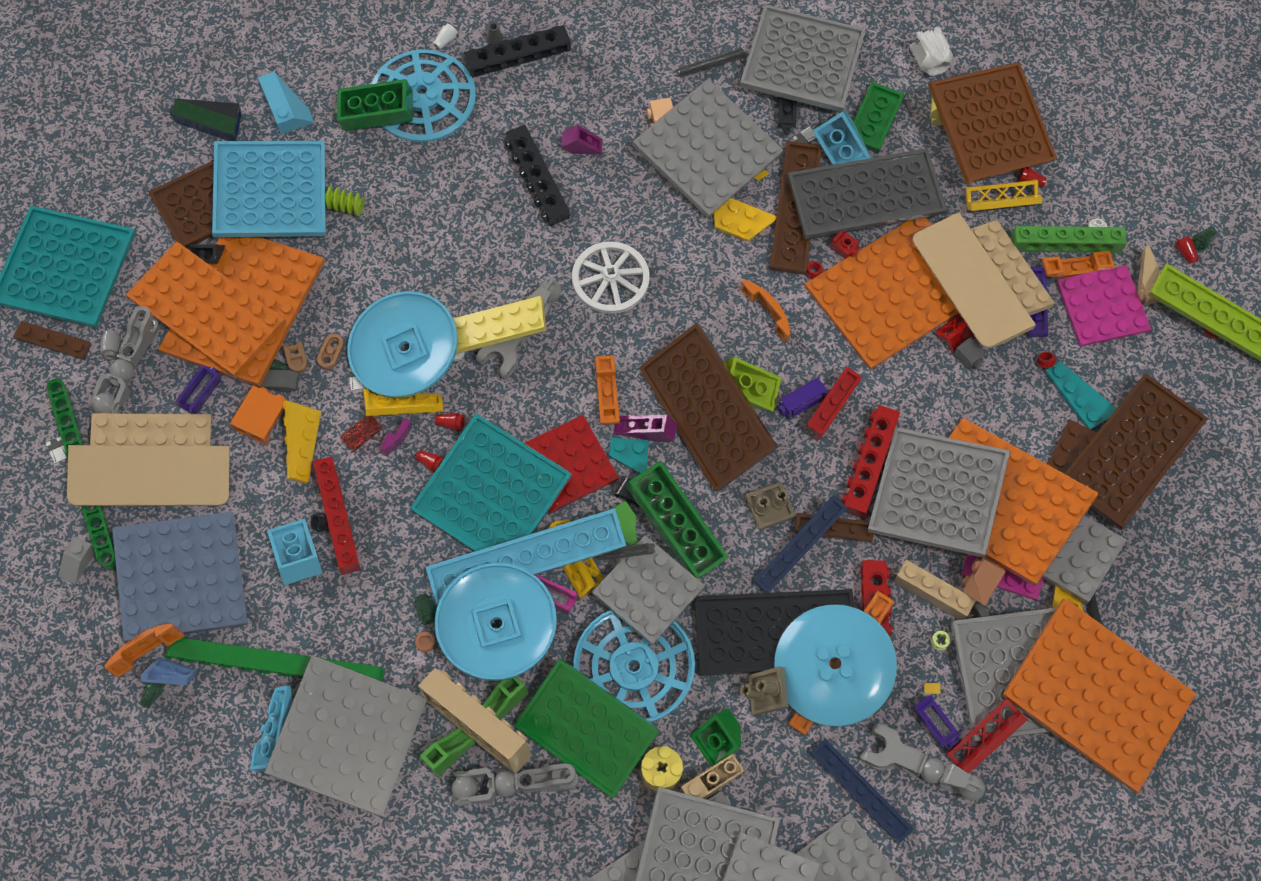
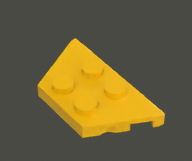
[714,198,777,242]

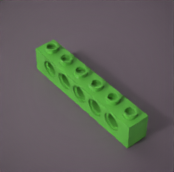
[1011,226,1127,253]

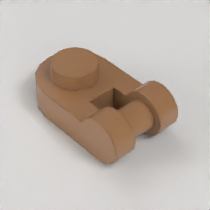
[283,341,308,374]

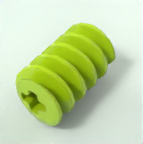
[325,186,365,216]

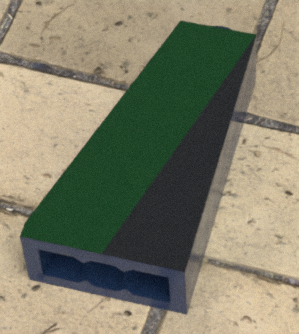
[170,98,242,141]

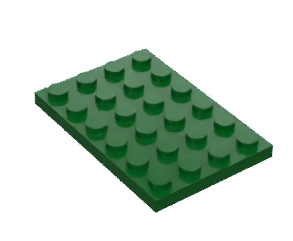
[514,658,660,799]

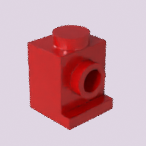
[830,231,860,259]

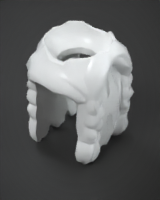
[909,27,953,76]

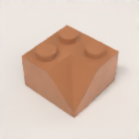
[961,557,1005,606]

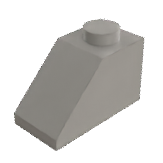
[58,536,95,585]

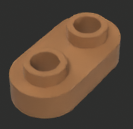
[317,334,344,370]

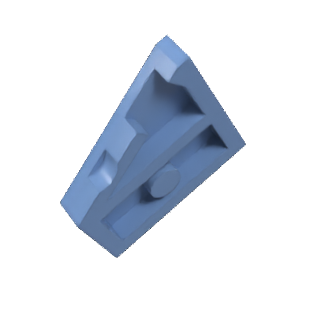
[140,657,196,685]

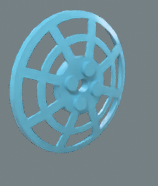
[372,50,476,142]
[573,610,695,723]

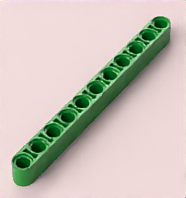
[47,378,116,571]
[164,638,385,682]

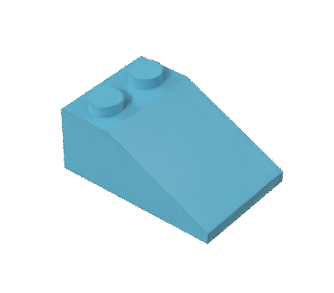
[813,110,871,165]
[267,519,322,585]

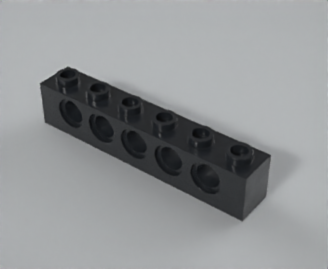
[464,25,571,78]
[504,125,570,226]

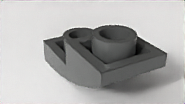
[256,370,300,392]

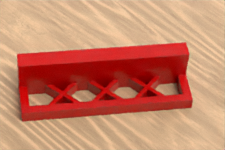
[935,313,975,353]
[805,367,862,441]
[946,698,1028,773]

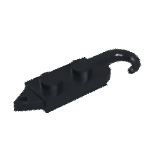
[778,97,797,136]

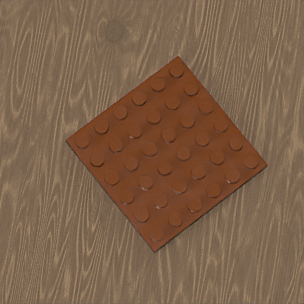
[928,62,1057,184]

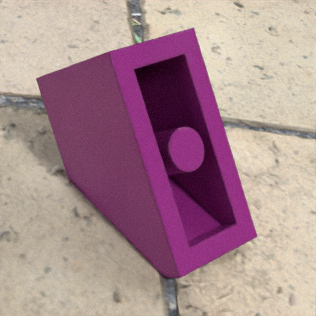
[561,125,602,154]

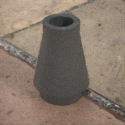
[486,22,503,45]

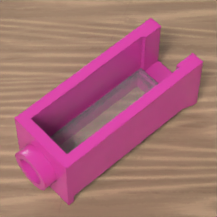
[535,575,577,615]

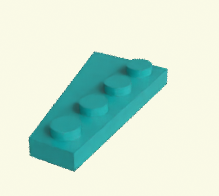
[1045,361,1117,430]

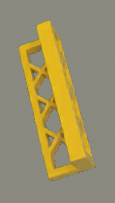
[966,180,1042,211]
[547,519,604,598]

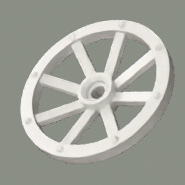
[572,242,649,314]

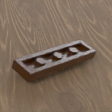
[13,321,92,360]
[794,513,874,543]

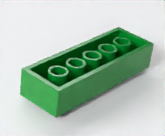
[626,460,729,579]

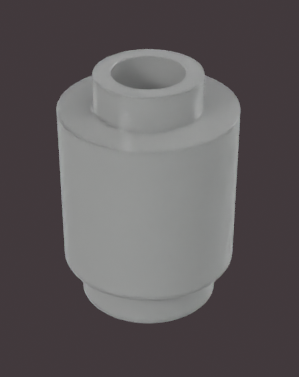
[100,330,121,360]

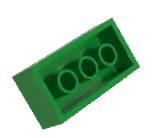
[337,79,413,131]

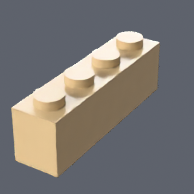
[894,560,976,620]

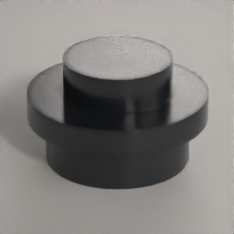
[310,512,328,532]

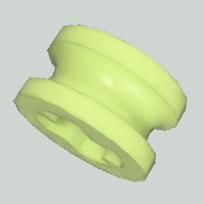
[931,631,950,650]

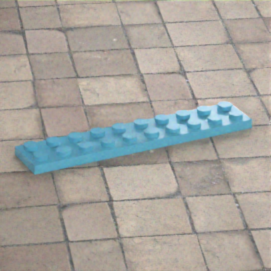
[426,508,627,606]

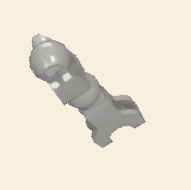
[476,277,562,380]
[88,306,160,414]
[860,724,985,801]
[451,764,579,806]

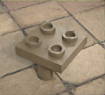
[745,482,796,531]
[740,666,789,716]

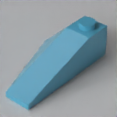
[258,72,314,134]
[250,685,292,772]

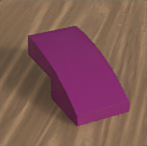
[380,418,412,456]

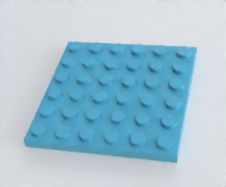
[212,141,326,237]

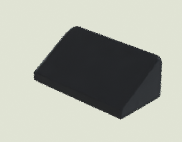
[189,244,225,263]

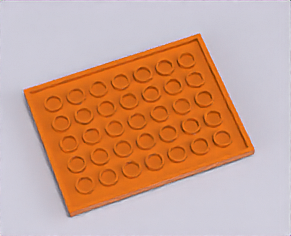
[804,217,959,370]
[158,237,325,387]
[949,418,1098,586]
[1002,598,1196,793]

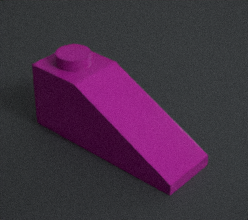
[613,415,677,442]

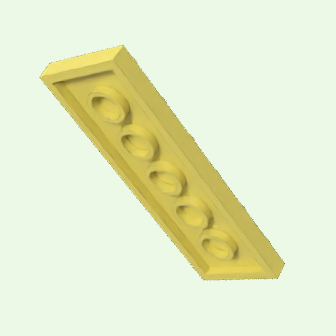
[453,296,546,354]

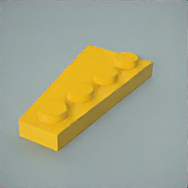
[363,389,443,416]
[283,400,321,484]

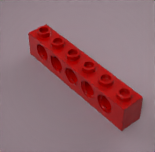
[841,405,900,519]
[313,456,361,575]
[860,560,892,636]

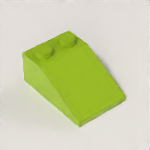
[724,357,782,412]

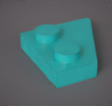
[609,438,649,474]

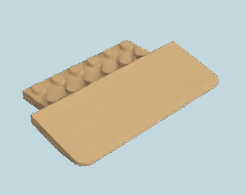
[912,212,1055,348]
[67,413,230,506]

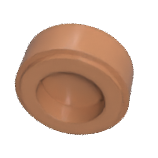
[415,632,435,652]

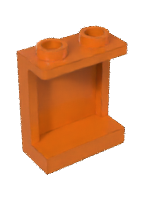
[230,386,287,445]

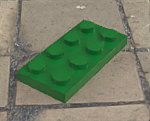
[853,82,905,153]

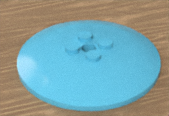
[347,291,458,398]
[435,563,557,681]
[774,605,897,727]

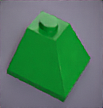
[690,709,741,767]

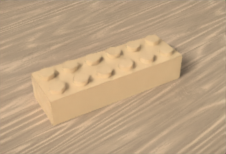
[418,668,532,774]

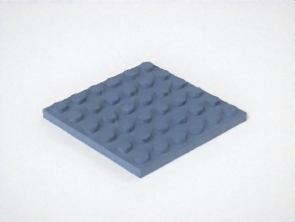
[112,512,248,643]

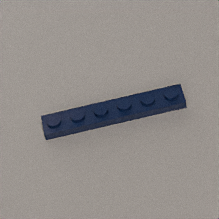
[753,495,848,593]
[810,739,914,845]

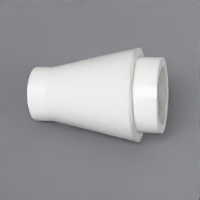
[433,23,458,50]

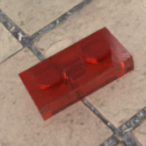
[340,416,383,453]

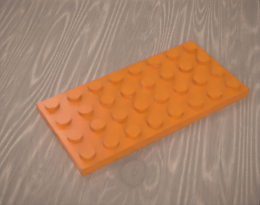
[126,241,286,378]

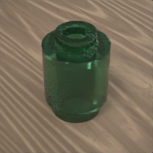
[414,594,437,625]

